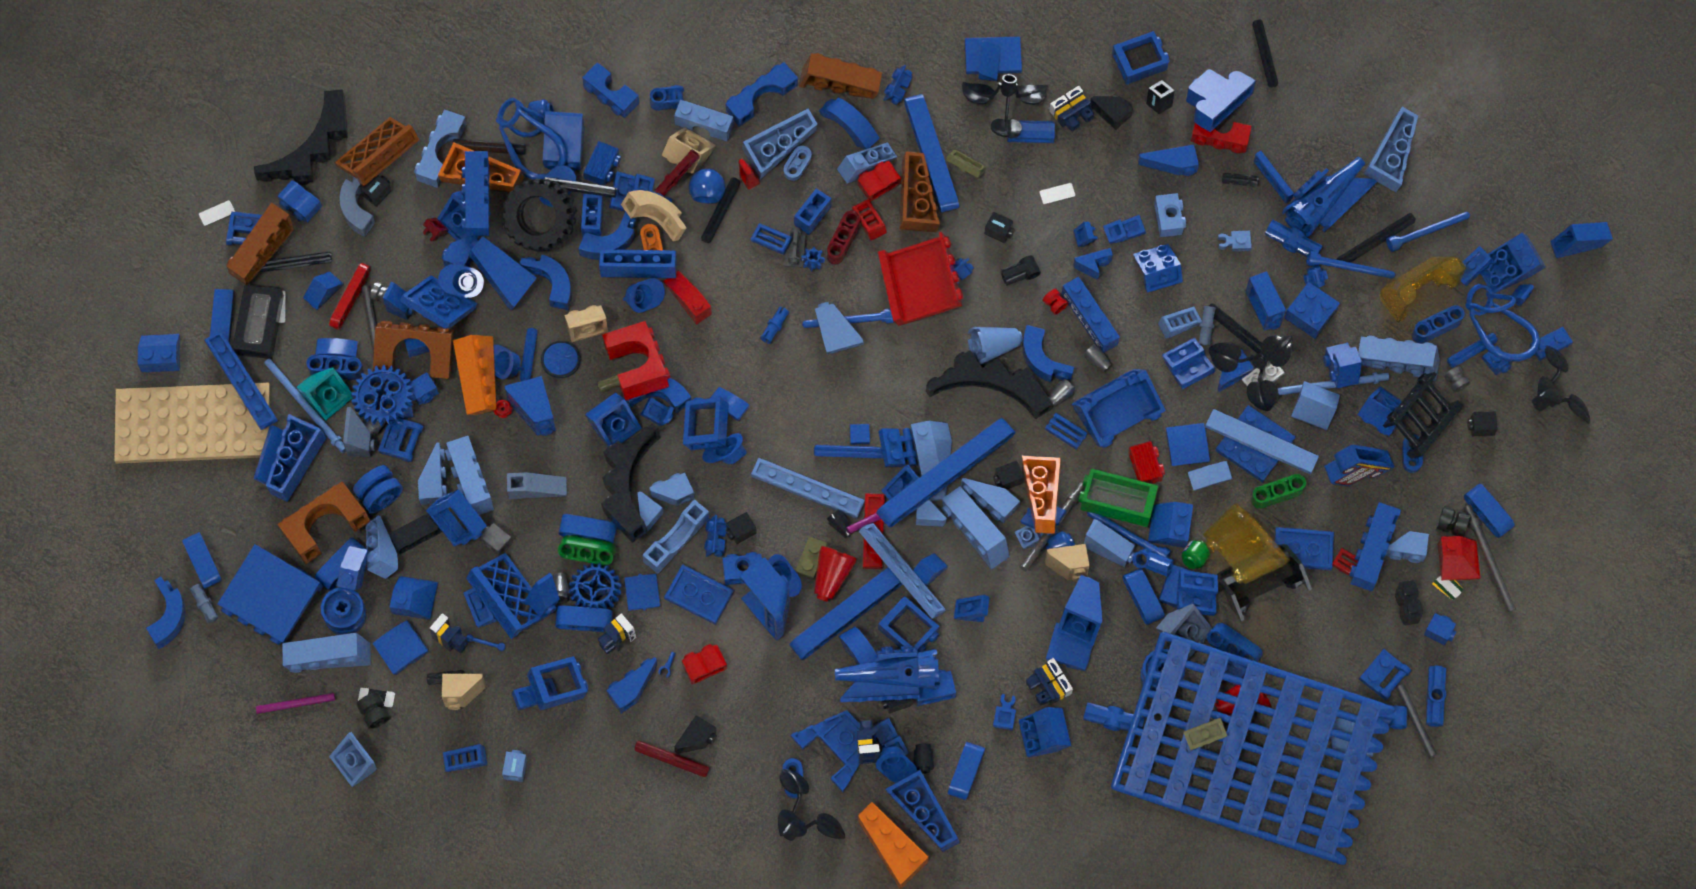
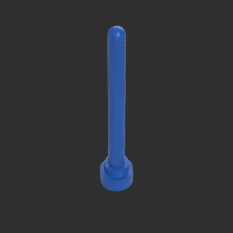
[1386,212,1470,252]
[1306,251,1395,279]
[802,308,893,328]
[1087,512,1171,558]

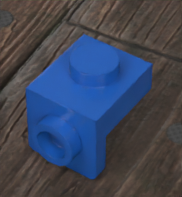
[640,397,674,426]

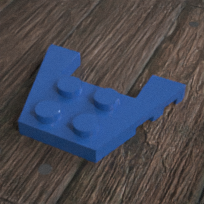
[791,710,860,793]

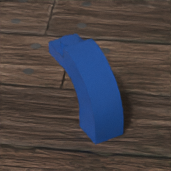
[819,97,879,150]
[579,211,636,260]
[520,255,572,310]
[1023,325,1074,382]
[623,378,691,413]
[146,577,186,649]
[838,626,877,665]

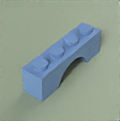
[414,109,467,188]
[642,499,709,574]

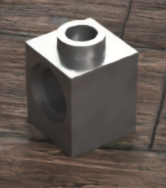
[481,523,512,556]

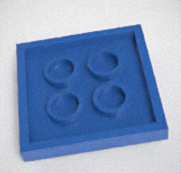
[400,276,477,329]
[1215,405,1295,483]

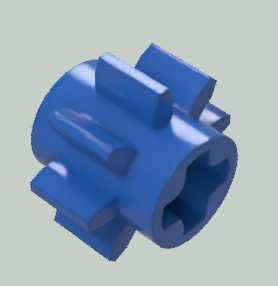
[801,247,825,272]
[1303,266,1328,288]

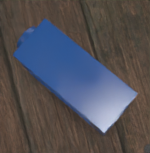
[1112,31,1170,85]
[1245,271,1286,331]
[683,396,729,451]
[426,489,487,546]
[878,596,939,652]
[527,656,588,710]

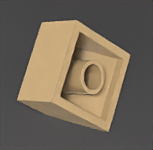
[662,127,716,173]
[564,305,608,342]
[1045,544,1089,582]
[442,674,485,710]

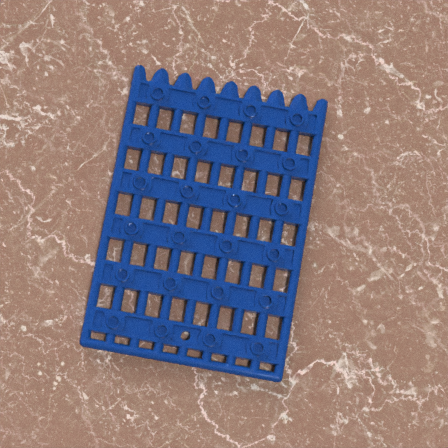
[1111,632,1395,865]

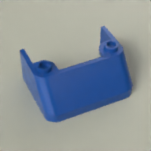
[740,557,790,641]

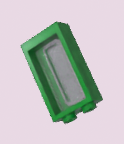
[1078,469,1158,527]

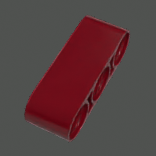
[827,210,860,265]

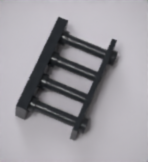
[1383,372,1463,459]

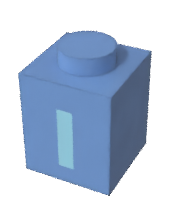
[502,750,527,782]

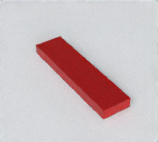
[863,493,885,569]

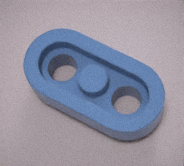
[784,146,812,181]

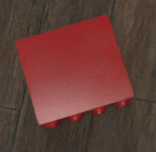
[878,232,964,326]

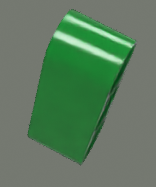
[1251,474,1306,509]
[558,535,616,565]

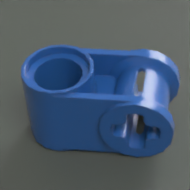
[650,85,684,111]

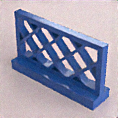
[466,553,549,639]

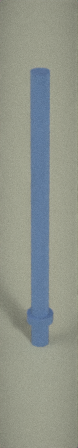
[264,358,346,453]
[1278,372,1389,395]

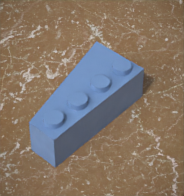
[1358,336,1440,381]
[445,436,494,515]

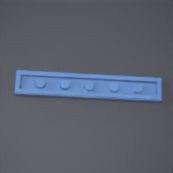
[1205,409,1319,475]
[751,458,865,519]
[859,523,946,619]

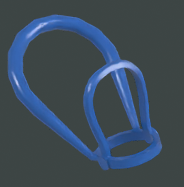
[496,98,567,180]
[1465,284,1540,362]

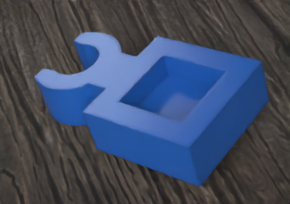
[993,694,1016,730]

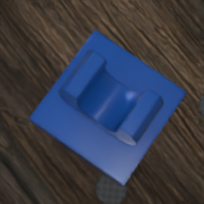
[1074,222,1098,247]

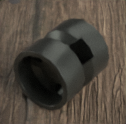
[1436,506,1470,537]
[356,692,391,729]

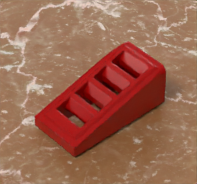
[739,159,760,190]
[852,199,887,241]

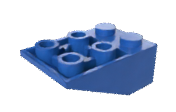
[1480,233,1546,293]

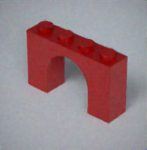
[602,321,671,401]

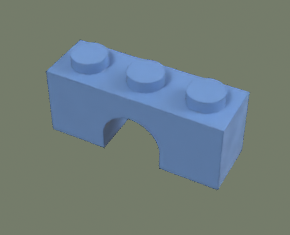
[674,100,734,141]

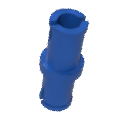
[760,307,789,344]

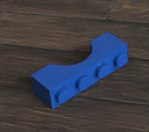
[725,62,798,127]

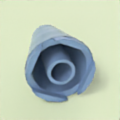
[968,327,1023,364]

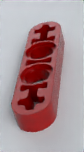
[329,263,371,330]

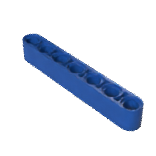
[904,94,959,213]
[789,567,903,660]

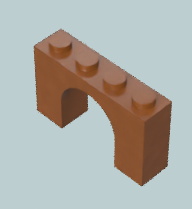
[373,321,454,379]
[277,482,370,564]

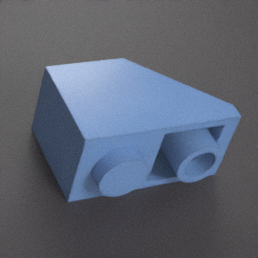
[649,473,695,506]
[1385,531,1429,563]

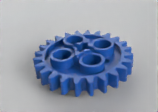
[351,365,414,426]

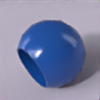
[688,169,725,204]

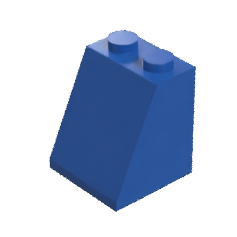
[543,111,585,171]
[505,376,556,436]
[1057,575,1102,646]

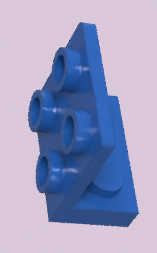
[1133,244,1183,292]

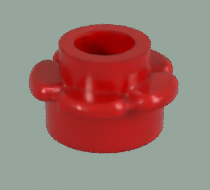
[494,400,512,418]

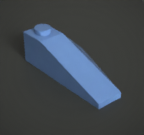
[910,421,952,502]

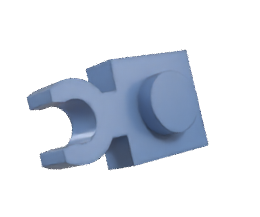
[1218,231,1251,251]

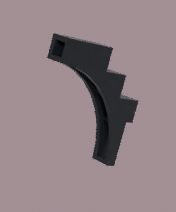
[254,89,348,185]
[926,350,1052,419]
[601,423,661,543]

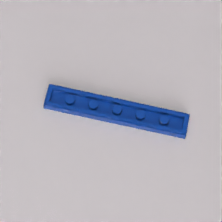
[204,331,278,430]

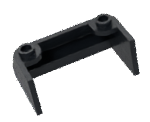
[1217,544,1312,622]

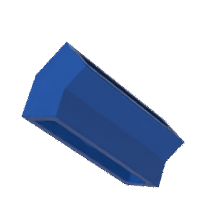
[1007,120,1055,143]

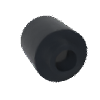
[914,743,934,774]

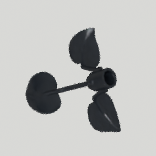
[962,74,1048,138]
[1208,335,1293,411]
[1532,345,1590,424]
[778,769,845,841]

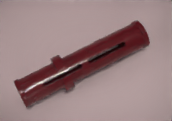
[655,149,700,197]

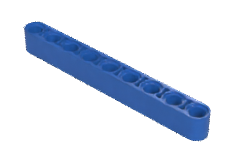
[876,418,1015,528]

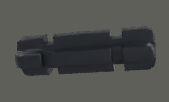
[1222,173,1259,187]
[427,670,465,685]

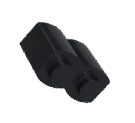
[1395,580,1423,626]

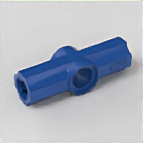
[1265,220,1322,257]
[1426,666,1446,727]
[1083,702,1145,731]

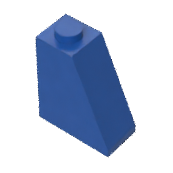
[1550,222,1613,258]

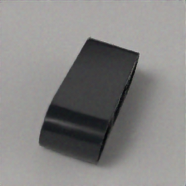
[389,513,442,554]

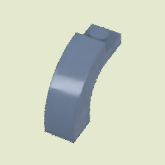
[340,177,375,238]

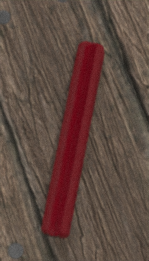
[634,740,709,777]

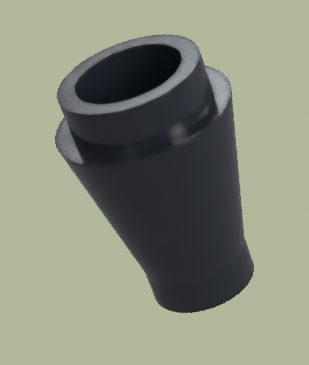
[827,509,852,539]

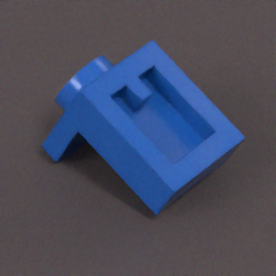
[1482,346,1512,375]

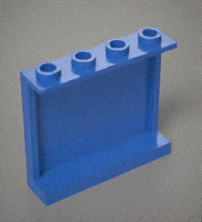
[218,544,324,646]

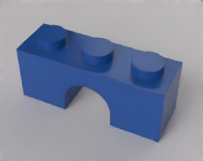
[582,62,639,118]

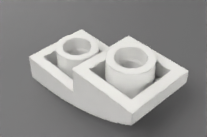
[1242,362,1285,386]

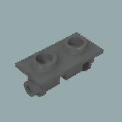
[784,227,806,268]

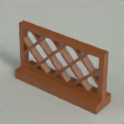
[334,117,419,186]

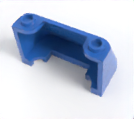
[1072,369,1166,448]

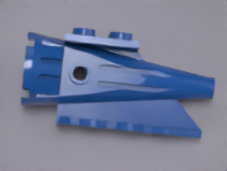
[1282,157,1377,237]
[835,646,939,702]

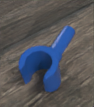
[658,652,675,678]

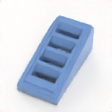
[1158,307,1202,339]

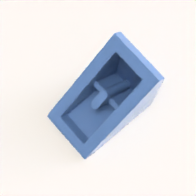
[637,492,663,534]
[916,500,947,527]

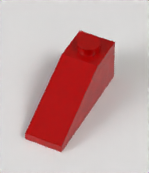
[663,271,712,325]

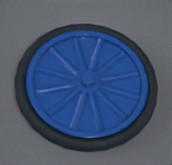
[541,340,581,378]

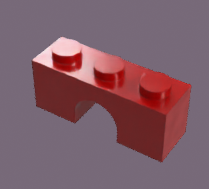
[1191,122,1251,153]

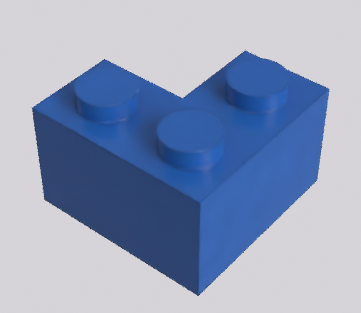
[1323,343,1362,388]

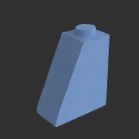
[815,302,864,355]
[1084,519,1135,568]

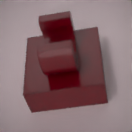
[423,218,449,241]

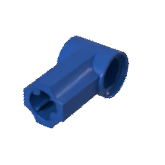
[1132,548,1174,576]
[1379,706,1408,729]

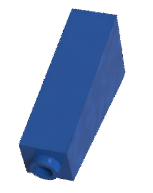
[469,236,536,310]

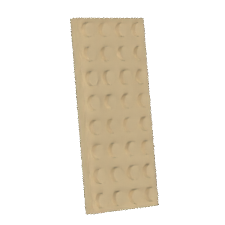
[114,383,270,464]

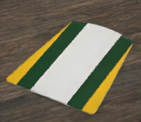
[1432,575,1463,600]

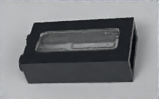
[232,284,284,359]

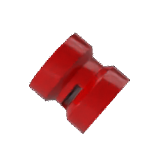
[1042,288,1068,315]

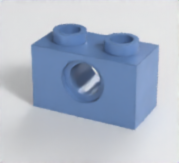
[1154,193,1186,237]

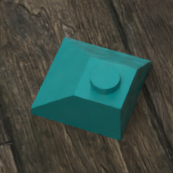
[296,367,352,421]

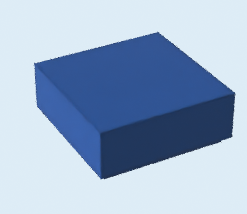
[850,424,870,445]

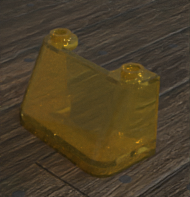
[1380,256,1466,323]
[1203,503,1290,584]

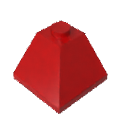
[1438,536,1480,581]

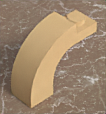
[621,190,687,241]

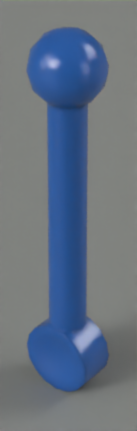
[466,635,505,651]

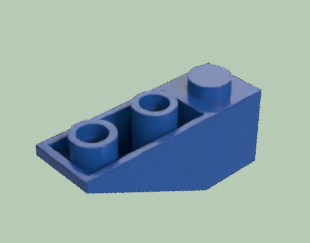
[607,657,657,714]

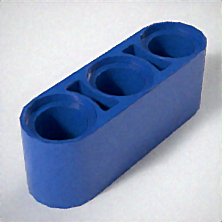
[1412,305,1465,344]
[306,355,364,380]
[1464,484,1515,538]
[558,514,617,543]
[182,532,222,589]
[315,537,366,591]
[1122,568,1165,625]
[555,606,613,632]
[1207,623,1263,668]
[947,742,985,801]

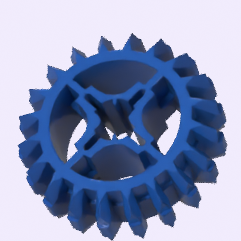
[569,563,622,609]

